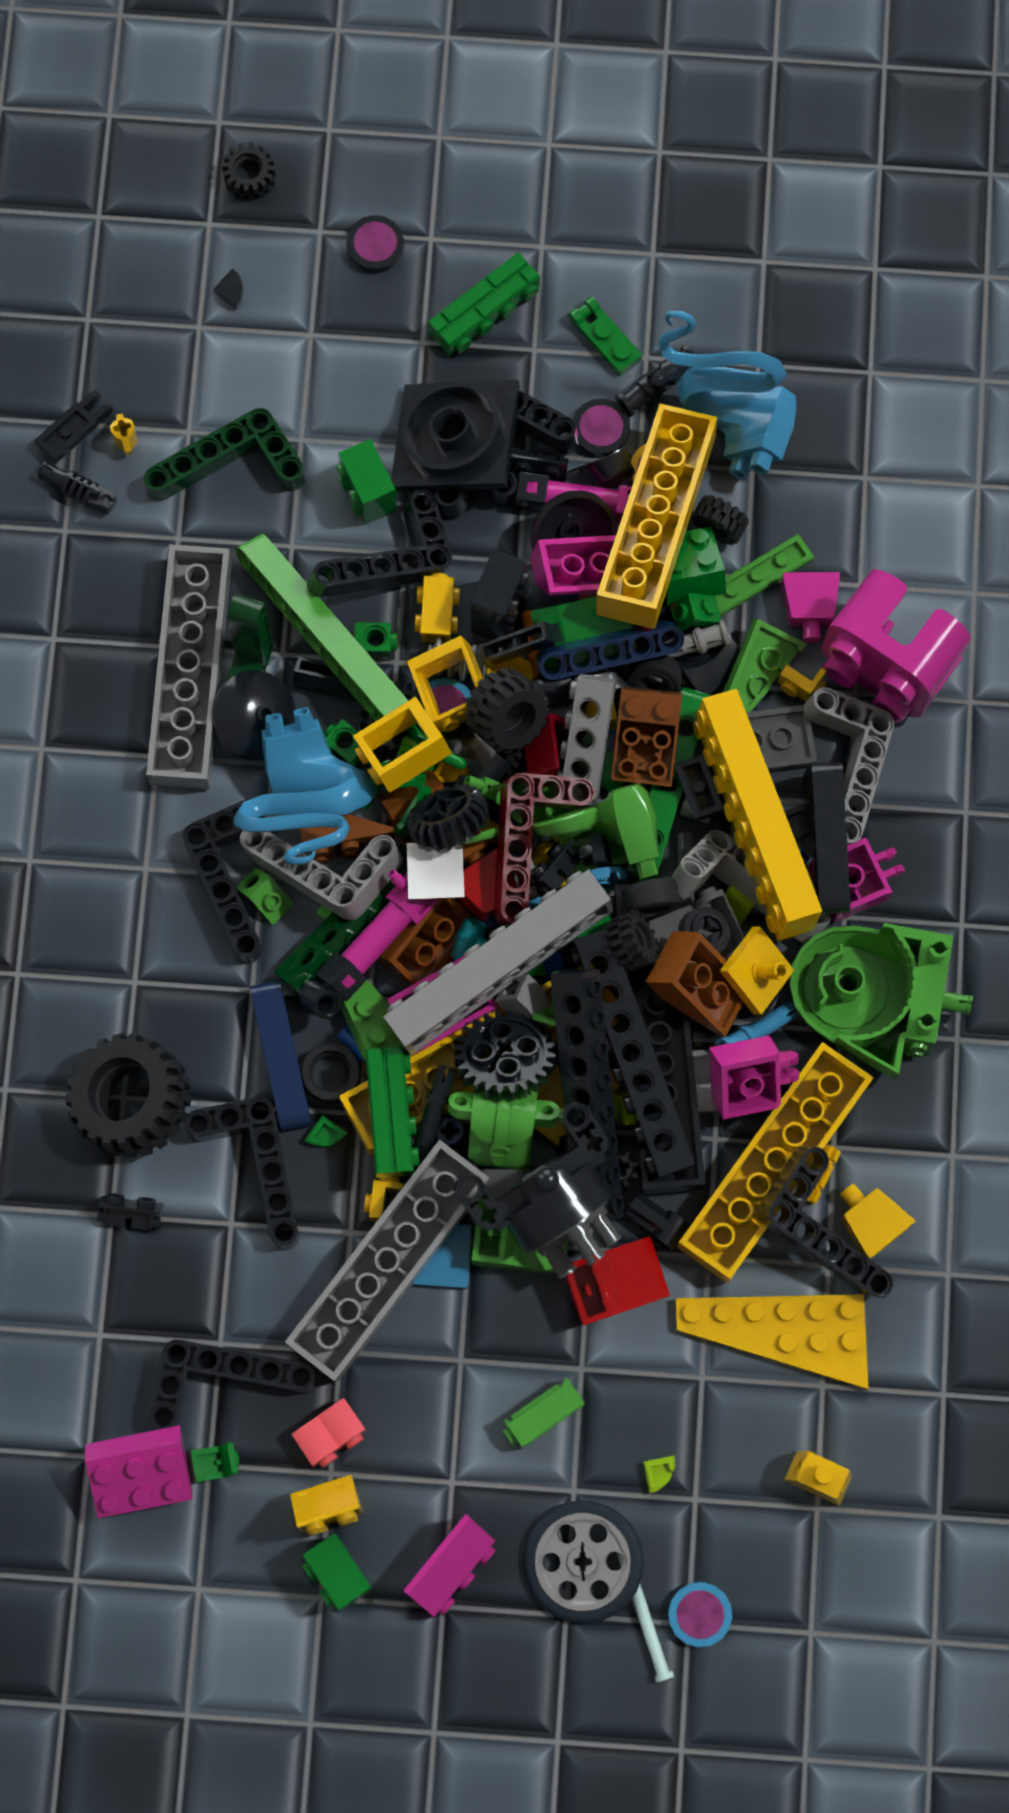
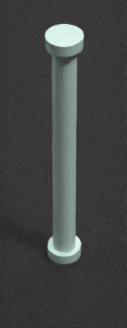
[607,1533,674,1683]

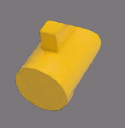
[110,413,137,455]

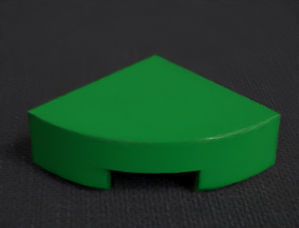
[305,1116,348,1148]

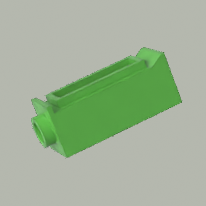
[503,1377,585,1449]

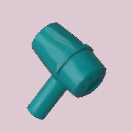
[450,918,488,960]

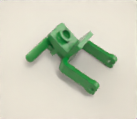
[362,724,466,838]

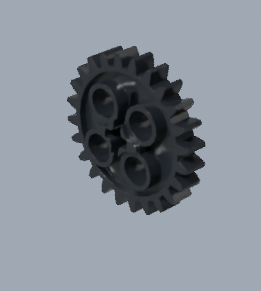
[454,1010,556,1101]

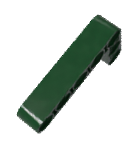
[144,408,305,501]
[226,594,273,680]

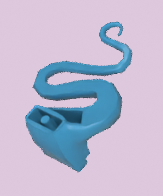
[658,311,796,480]
[233,707,377,865]

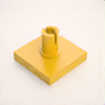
[720,927,794,1015]

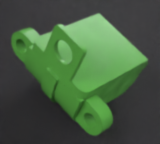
[448,1089,560,1169]

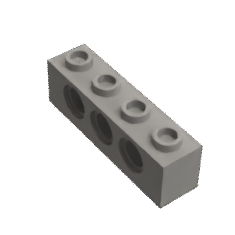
[557,674,617,803]

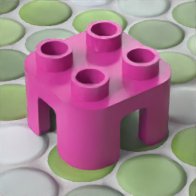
[822,569,971,723]

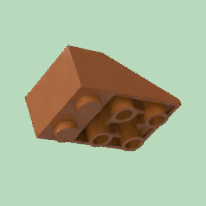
[611,686,682,787]
[299,814,395,865]

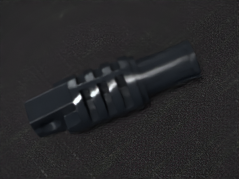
[37,461,117,515]

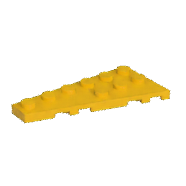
[675,1294,869,1390]

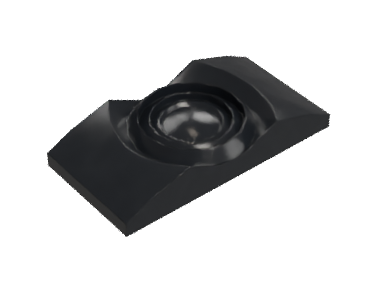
[657,599,740,695]

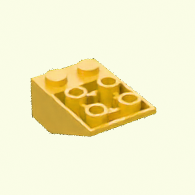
[290,1475,364,1536]

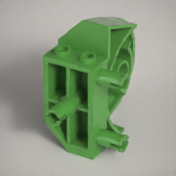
[789,923,973,1080]

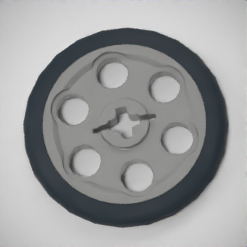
[523,1500,644,1624]

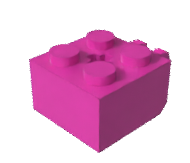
[808,838,905,923]
[709,1035,799,1119]

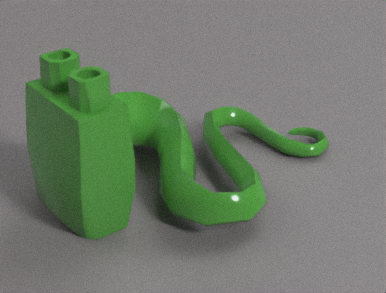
[464,783,659,879]

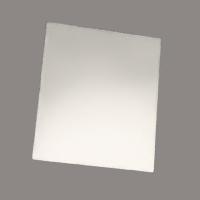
[407,843,464,899]

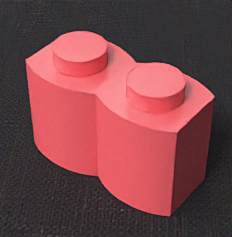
[291,1398,366,1468]

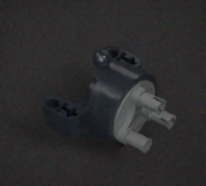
[454,1103,621,1279]

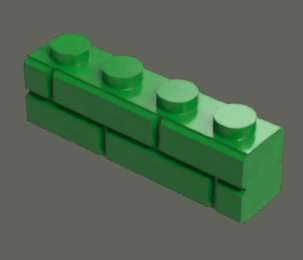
[428,252,540,356]
[365,1046,420,1178]

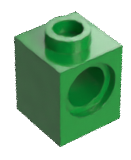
[354,622,397,661]
[324,719,361,767]

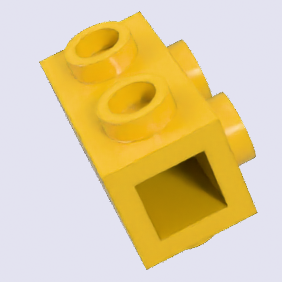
[415,573,460,644]

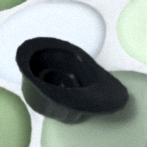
[566,442,634,488]

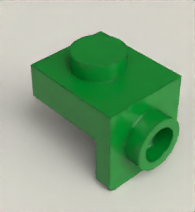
[670,593,721,632]
[186,1442,239,1484]

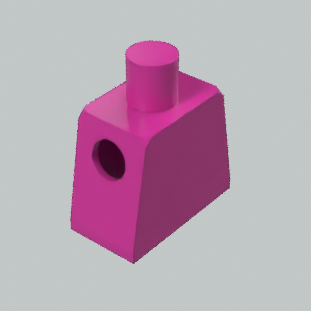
[780,572,840,643]

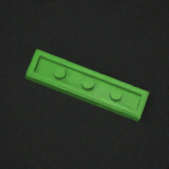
[715,534,815,617]

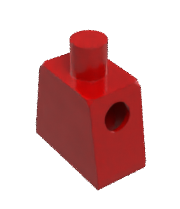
[456,848,518,927]

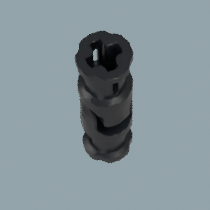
[615,345,695,417]

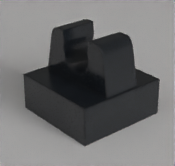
[577,831,613,868]

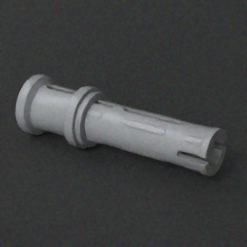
[638,620,731,658]

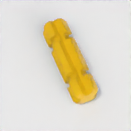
[806,1145,841,1204]

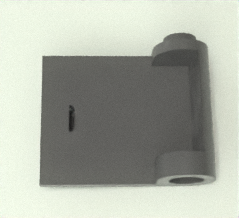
[649,886,745,961]

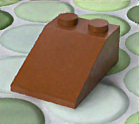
[646,931,743,1037]

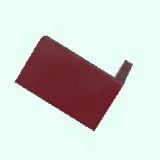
[524,712,587,788]

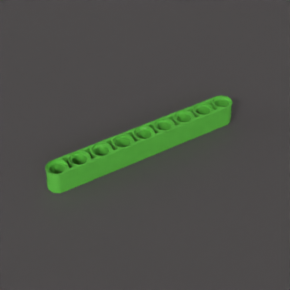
[236,534,408,722]

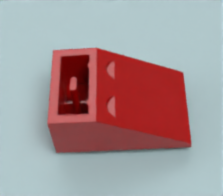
[565,1236,670,1326]

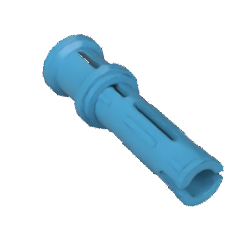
[715,1001,798,1046]

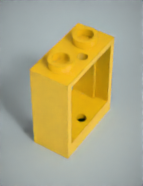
[407,636,484,733]
[353,696,452,793]

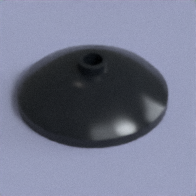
[530,490,617,551]
[212,670,296,761]

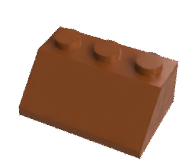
[377,898,474,986]

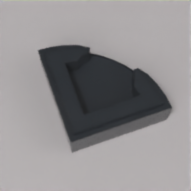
[214,268,243,310]

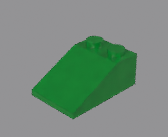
[530,596,638,670]

